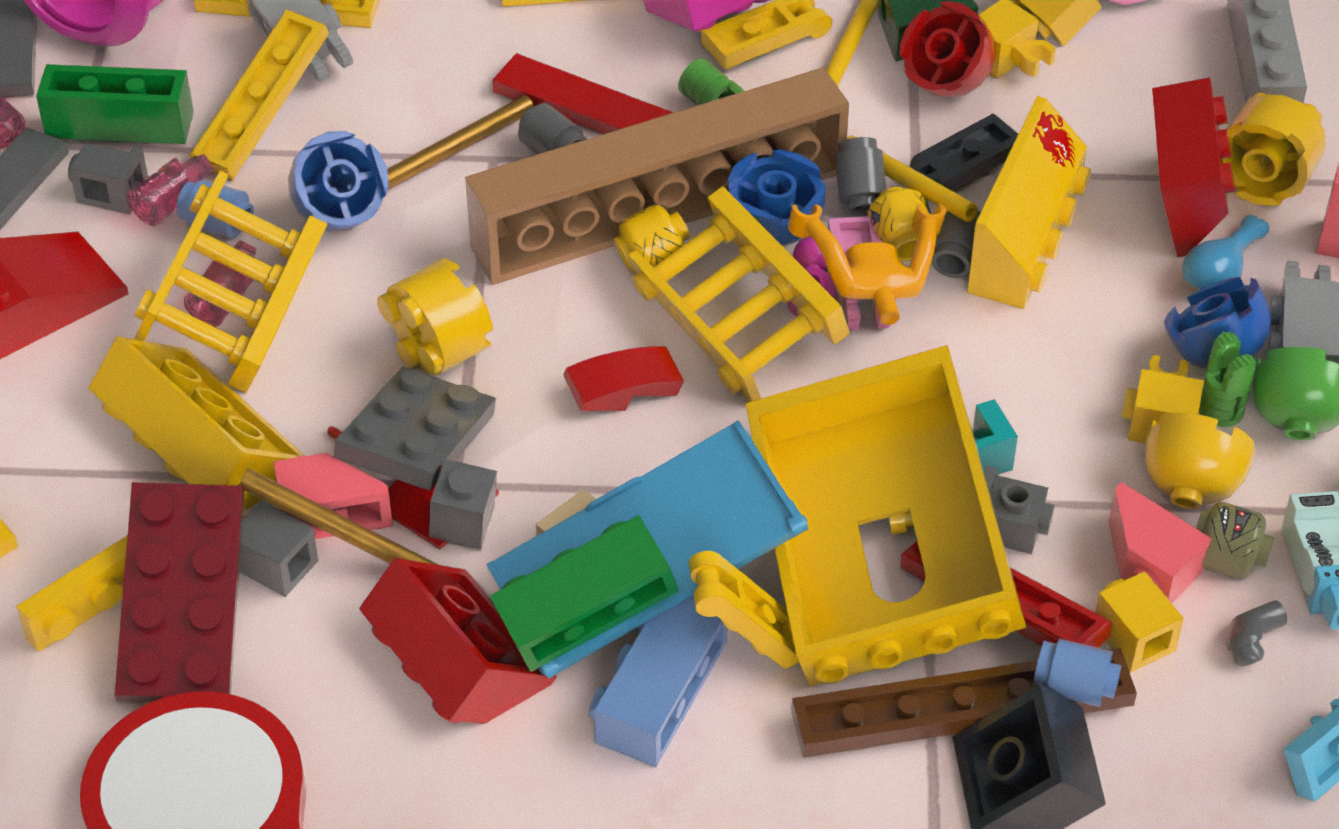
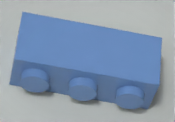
[589,595,728,767]

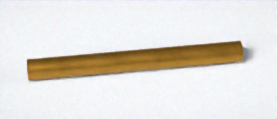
[387,95,534,190]
[239,468,439,565]

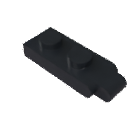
[910,113,1018,191]

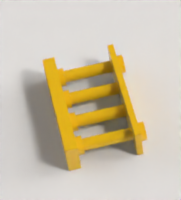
[134,170,327,393]
[628,186,850,401]

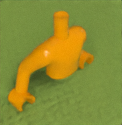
[788,204,946,325]

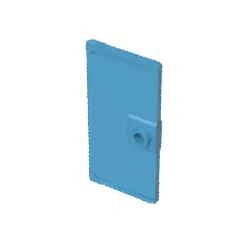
[486,420,809,679]

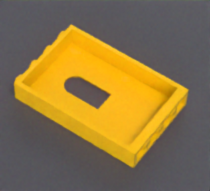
[745,345,1026,687]

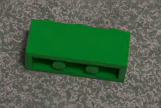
[36,64,194,144]
[490,515,679,672]

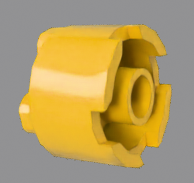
[1223,93,1326,206]
[377,258,493,376]

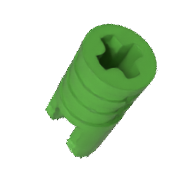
[678,58,745,105]
[1199,331,1256,427]

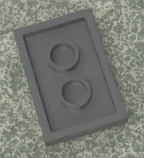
[334,366,496,491]

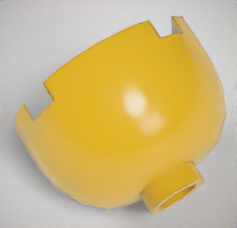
[1144,413,1256,510]

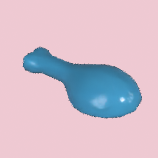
[1181,215,1269,289]

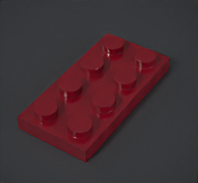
[114,482,244,702]

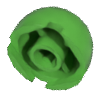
[1252,347,1339,441]

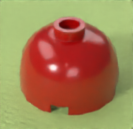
[900,1,996,99]

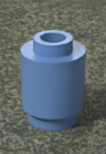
[177,180,254,239]
[1034,639,1122,707]

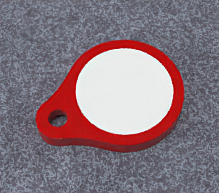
[80,691,306,829]

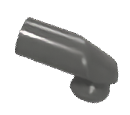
[1226,600,1287,666]

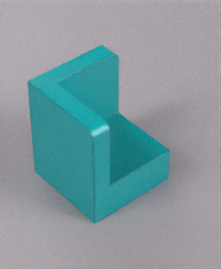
[973,399,1018,475]

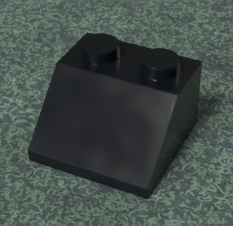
[952,684,1106,829]

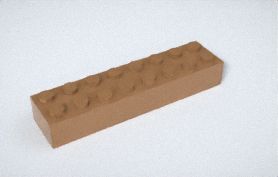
[465,67,849,285]

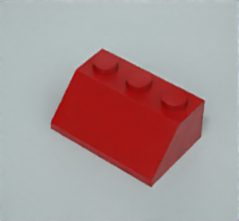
[1152,77,1236,257]
[359,558,557,724]

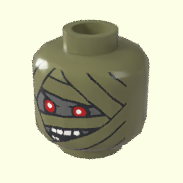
[1196,502,1275,580]

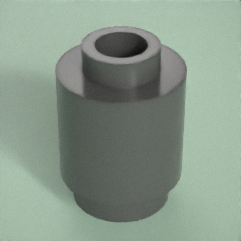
[518,103,587,154]
[835,137,886,212]
[931,211,981,278]

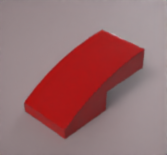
[563,346,684,411]

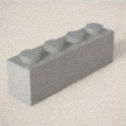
[1227,0,1307,103]

